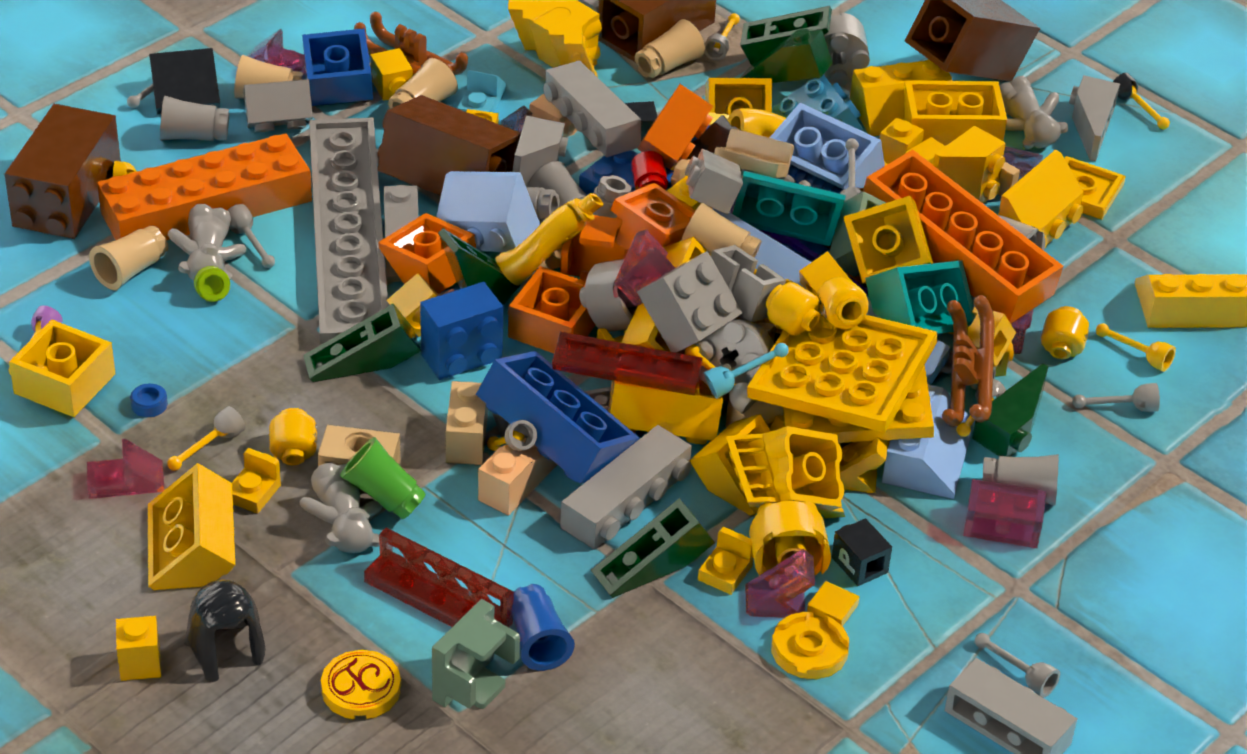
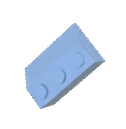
[769,103,885,189]
[436,171,540,252]
[882,384,974,499]

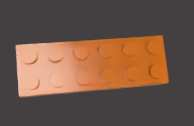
[97,133,312,240]
[863,149,1064,324]

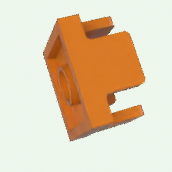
[610,183,696,259]
[560,215,635,281]

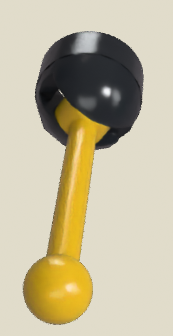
[1113,72,1170,129]

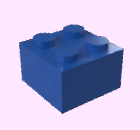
[302,28,373,106]
[420,282,503,380]

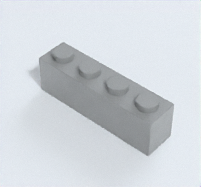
[543,60,641,157]
[560,425,692,550]

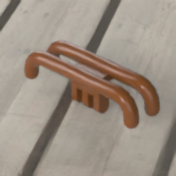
[354,11,468,75]
[942,295,995,427]

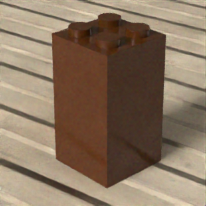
[598,0,716,63]
[904,0,1040,81]
[377,95,521,196]
[4,103,121,239]

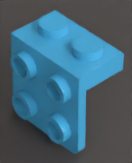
[773,74,863,131]

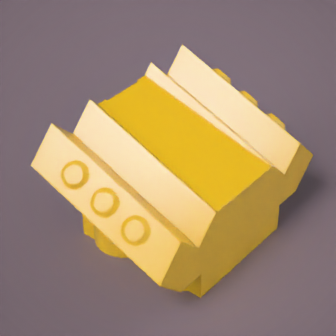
[508,0,602,77]
[726,426,845,518]

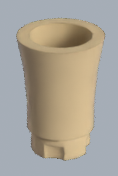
[635,19,705,78]
[234,55,305,98]
[388,58,458,109]
[681,203,762,258]
[89,226,168,290]

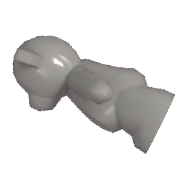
[1000,75,1068,149]
[168,204,246,281]
[300,462,383,553]

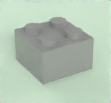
[637,251,743,354]

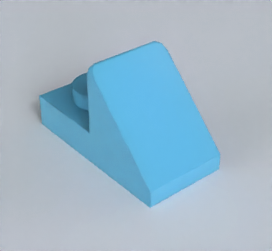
[457,70,507,113]

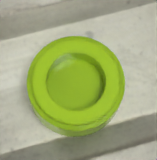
[194,266,230,302]

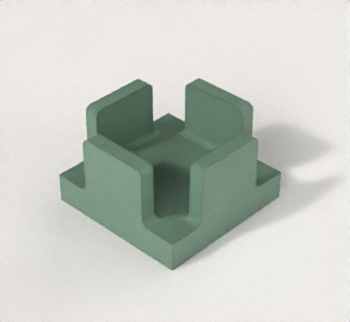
[432,599,520,709]

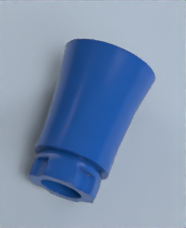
[510,584,575,671]

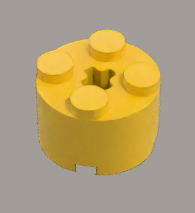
[749,501,831,589]

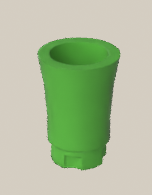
[340,437,426,519]

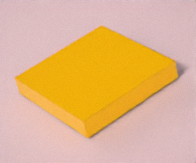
[1065,156,1126,220]

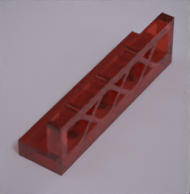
[552,332,703,396]
[364,527,514,628]

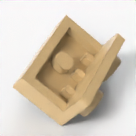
[714,129,794,178]

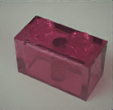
[963,479,1046,548]

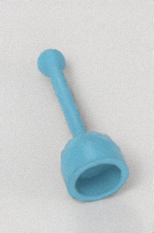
[704,343,789,399]

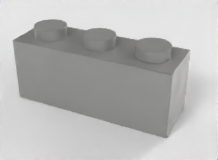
[944,658,1078,754]

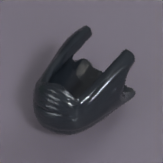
[184,580,266,682]

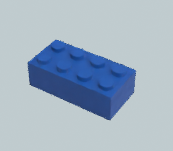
[476,351,639,484]

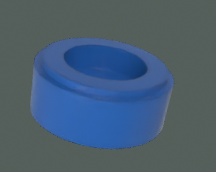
[130,383,168,417]

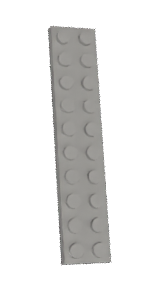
[309,118,388,344]

